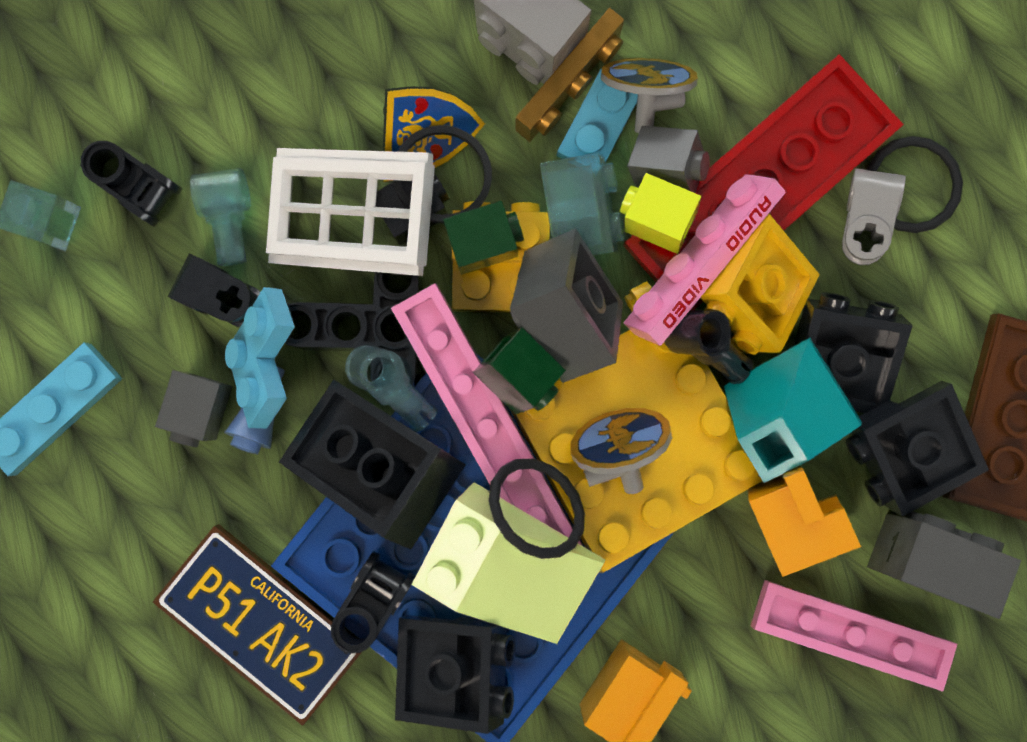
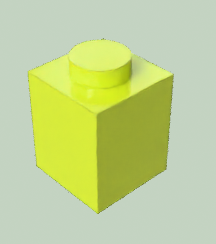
[620,173,701,254]

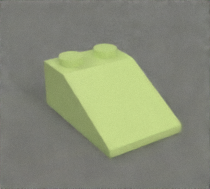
[411,482,605,644]

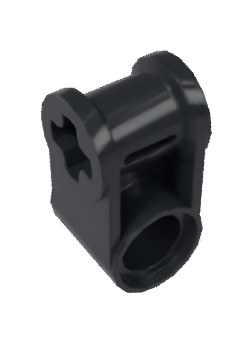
[80,140,183,227]
[167,253,261,328]
[331,550,416,654]

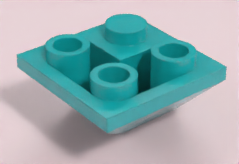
[724,337,862,483]

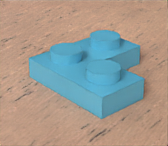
[225,287,294,429]

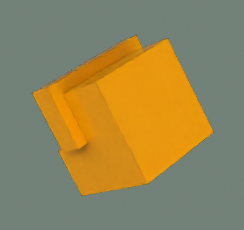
[748,465,861,577]
[579,639,692,742]

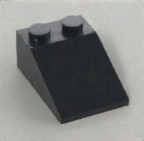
[279,379,466,550]

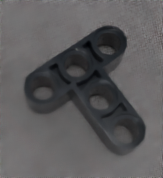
[285,272,423,400]

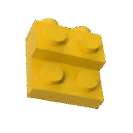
[452,201,550,313]
[700,214,820,355]

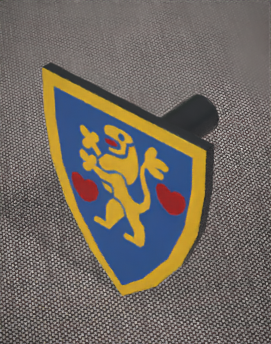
[382,86,485,182]

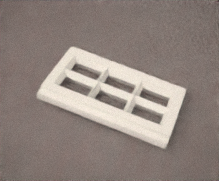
[266,148,435,276]

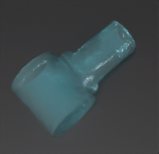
[190,168,251,266]
[345,345,438,432]

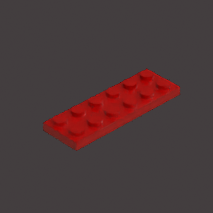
[623,54,904,310]

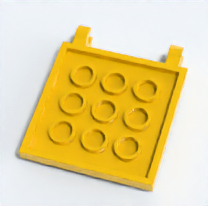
[509,281,762,573]

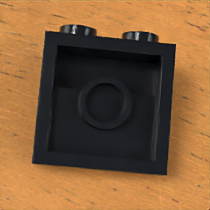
[794,292,913,413]
[846,381,989,517]
[395,615,516,734]

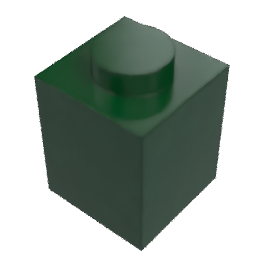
[443,200,524,275]
[473,327,566,414]

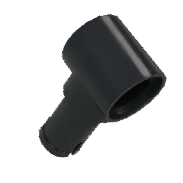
[665,310,753,384]

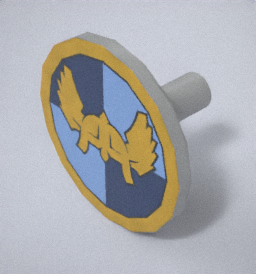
[601,58,698,133]
[570,408,672,494]

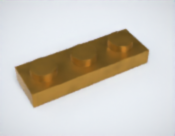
[515,8,624,142]

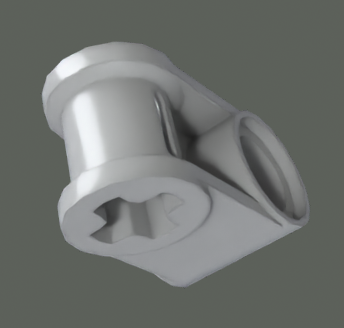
[842,168,906,265]

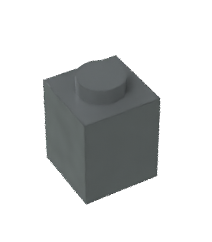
[627,126,710,193]
[155,370,233,447]

